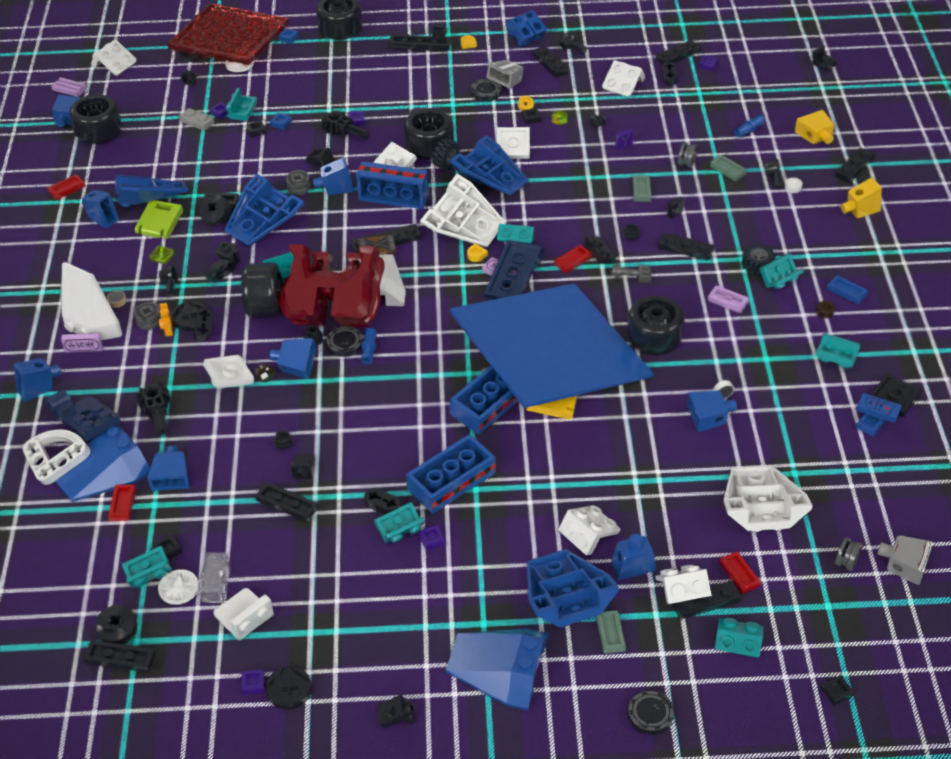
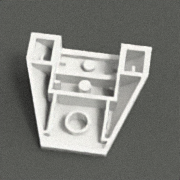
[420,174,505,247]
[332,254,406,306]
[61,262,122,340]
[724,465,812,532]

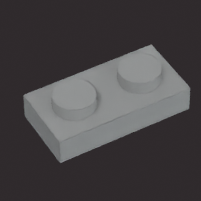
[179,108,214,131]

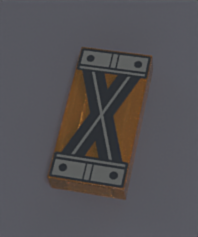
[358,235,396,255]

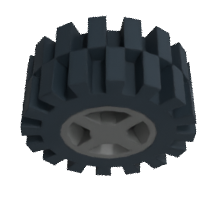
[432,138,461,171]
[742,244,775,276]

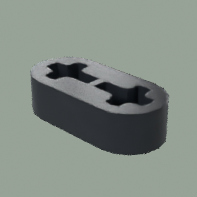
[662,62,678,86]
[205,257,237,283]
[193,307,213,342]
[364,488,400,515]

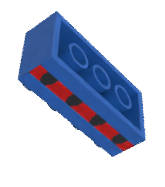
[356,161,429,210]
[450,366,518,435]
[406,434,496,514]

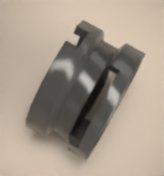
[678,142,697,168]
[286,170,310,195]
[134,302,161,330]
[835,537,863,571]

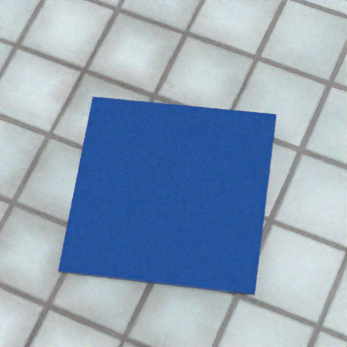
[449,283,654,408]

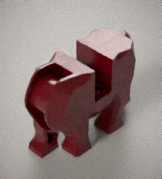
[278,244,385,328]

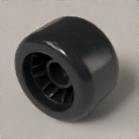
[316,0,362,40]
[69,94,122,144]
[404,108,454,159]
[241,262,283,318]
[627,295,685,355]

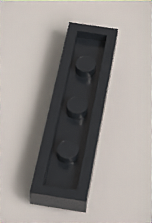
[389,34,451,51]
[350,224,421,253]

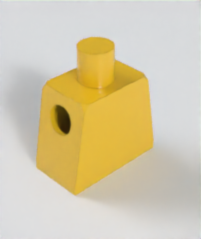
[795,110,834,144]
[841,178,882,218]

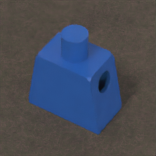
[52,95,81,127]
[313,157,355,195]
[82,190,119,229]
[270,338,317,379]
[14,358,61,402]
[687,391,737,432]
[148,446,190,491]
[611,534,656,580]

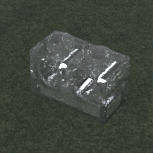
[199,552,231,603]

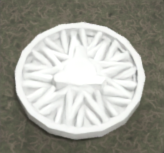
[225,55,254,72]
[158,570,199,605]

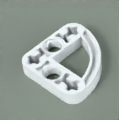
[23,430,90,485]

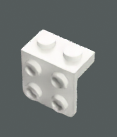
[91,39,136,76]
[602,60,645,97]
[558,506,621,555]
[655,565,711,604]
[214,588,274,641]

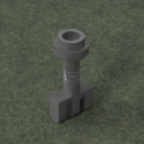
[611,264,651,283]

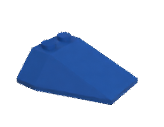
[450,135,529,196]
[224,173,305,247]
[115,174,189,207]
[54,424,150,502]
[527,549,619,627]
[446,628,549,711]

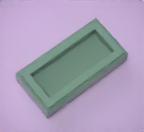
[710,155,747,181]
[632,175,651,202]
[596,610,626,654]

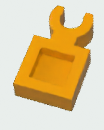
[159,303,173,336]

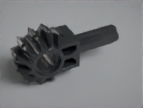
[321,110,370,139]
[137,382,171,435]

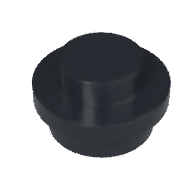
[623,224,640,240]
[273,431,293,449]

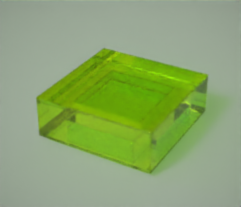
[149,245,174,265]

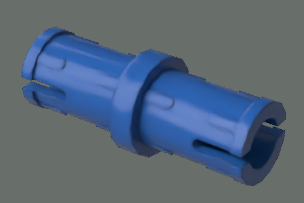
[734,114,765,138]
[361,328,377,364]

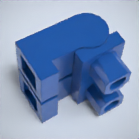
[505,10,547,48]

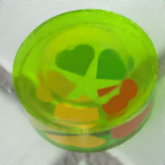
[552,111,568,125]

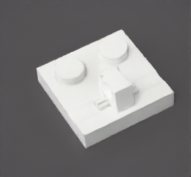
[497,127,530,159]
[373,142,417,168]
[203,355,254,389]

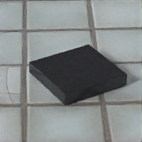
[870,373,922,417]

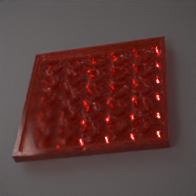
[167,3,289,65]

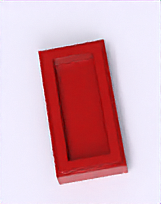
[47,174,86,200]
[554,245,592,274]
[108,485,136,521]
[719,551,761,594]

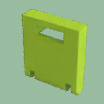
[135,200,183,239]

